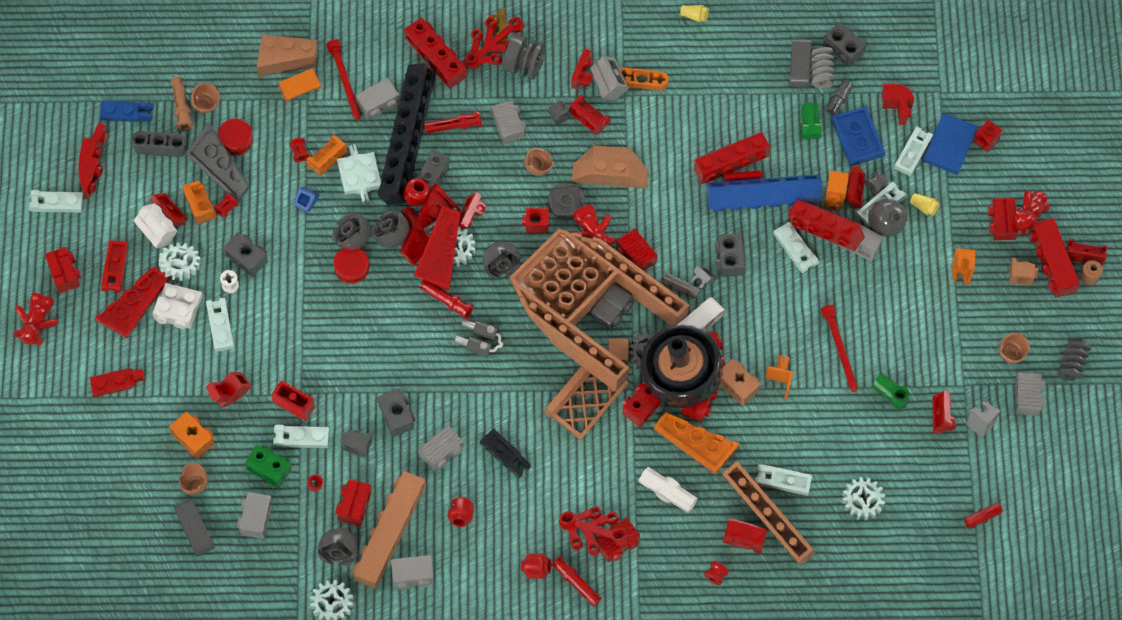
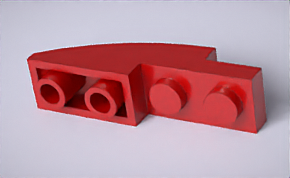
[78,123,109,199]

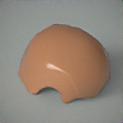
[191,83,220,113]
[524,148,554,176]
[998,332,1030,364]
[178,463,209,495]

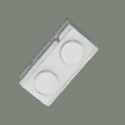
[134,204,177,248]

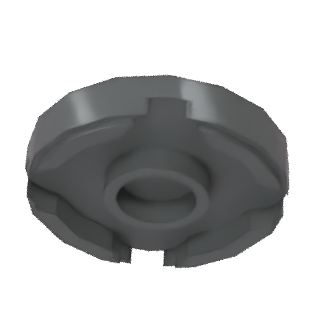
[548,183,585,220]

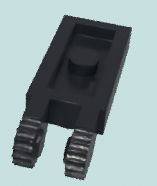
[479,429,531,478]

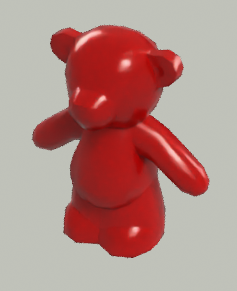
[1013,190,1049,236]
[571,205,615,246]
[13,293,58,346]

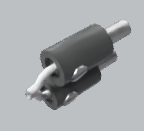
[455,319,504,357]

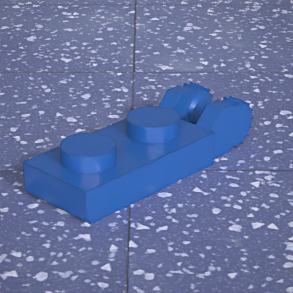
[100,100,154,122]

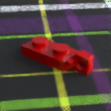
[89,368,145,397]

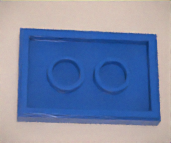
[831,106,886,166]
[923,113,978,175]

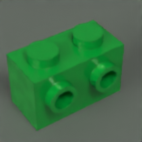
[244,445,292,489]

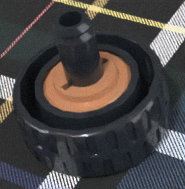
[641,325,723,408]

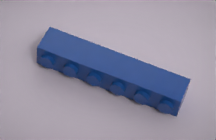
[707,174,822,212]

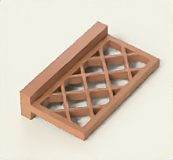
[544,366,629,441]

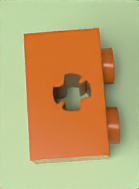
[824,171,849,211]
[169,411,215,460]

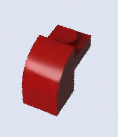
[881,84,914,125]
[205,372,252,407]

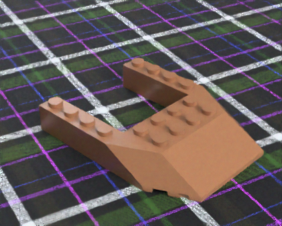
[510,229,690,391]

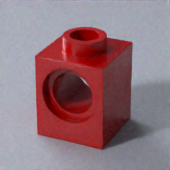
[973,119,1003,153]
[522,208,549,233]

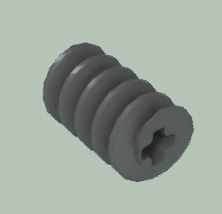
[1058,337,1091,381]

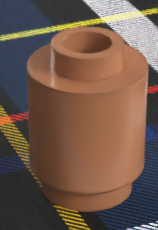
[1080,260,1103,285]

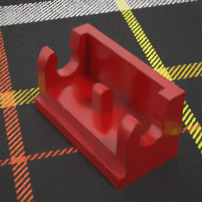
[569,95,611,135]
[1066,238,1108,266]

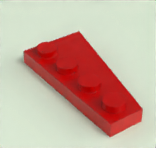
[399,184,461,265]
[414,206,460,291]

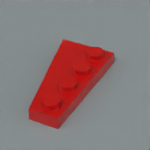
[94,267,170,339]

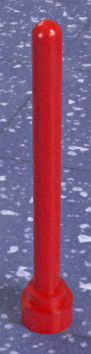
[326,39,361,120]
[820,305,858,392]

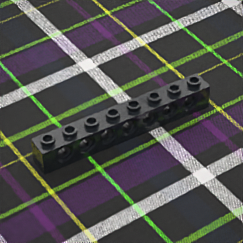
[378,63,436,205]

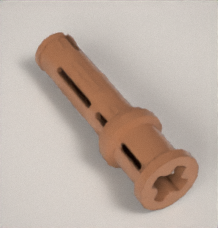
[171,76,193,131]

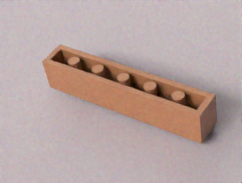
[722,461,816,567]
[352,471,426,589]

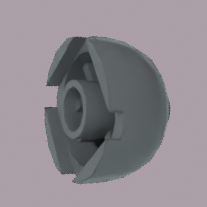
[868,199,907,236]
[371,210,409,248]
[332,212,370,250]
[482,241,521,279]
[317,528,358,566]

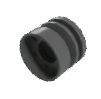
[503,33,546,80]

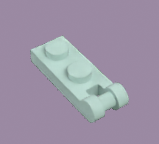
[894,126,934,177]
[856,182,907,228]
[28,190,84,213]
[773,222,819,273]
[206,297,234,352]
[273,425,329,448]
[755,465,812,496]

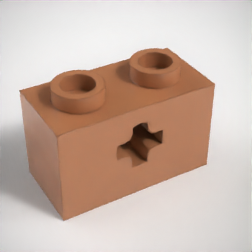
[720,359,761,406]

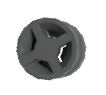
[548,101,571,124]
[865,171,888,195]

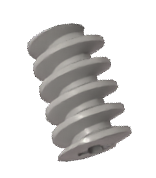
[810,47,835,89]

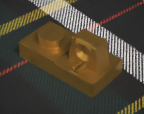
[488,8,508,44]

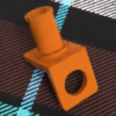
[765,355,793,399]

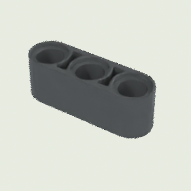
[790,38,811,88]
[131,131,187,157]
[174,498,215,557]

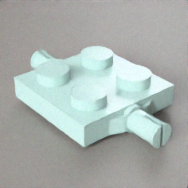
[337,144,381,204]

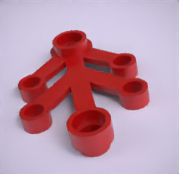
[464,17,525,69]
[559,506,628,556]

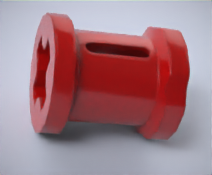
[289,138,310,162]
[214,193,239,218]

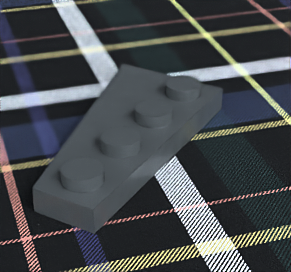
[185,125,251,202]

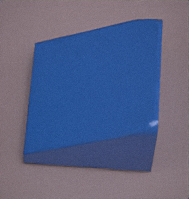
[292,187,320,212]

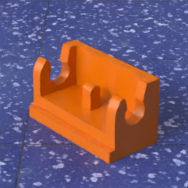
[279,68,321,103]
[306,135,347,177]
[182,181,217,225]
[951,248,975,285]

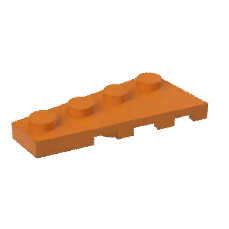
[654,412,740,475]

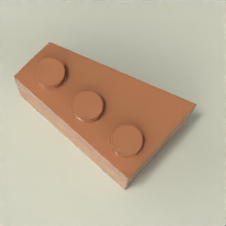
[257,35,319,78]

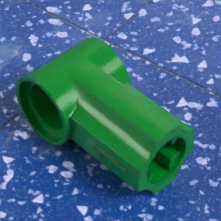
[801,102,822,139]
[872,373,909,409]

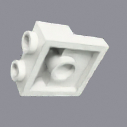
[152,283,203,329]

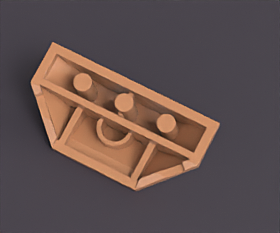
[572,145,648,188]

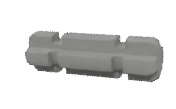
[663,273,699,298]

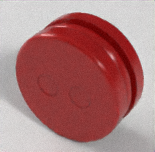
[217,119,253,156]
[333,248,369,284]

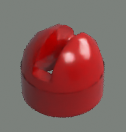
[307,474,323,492]

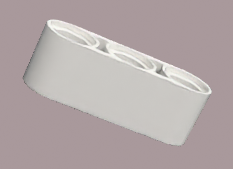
[678,297,725,332]

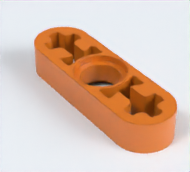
[620,67,669,91]

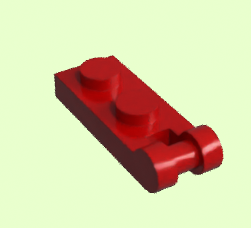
[101,240,129,293]

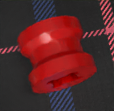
[704,561,729,586]

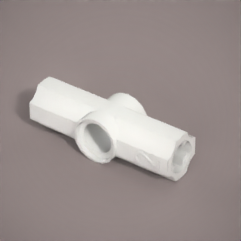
[639,467,697,513]

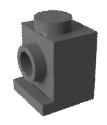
[341,430,373,458]

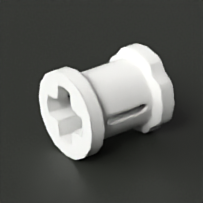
[220,270,239,294]

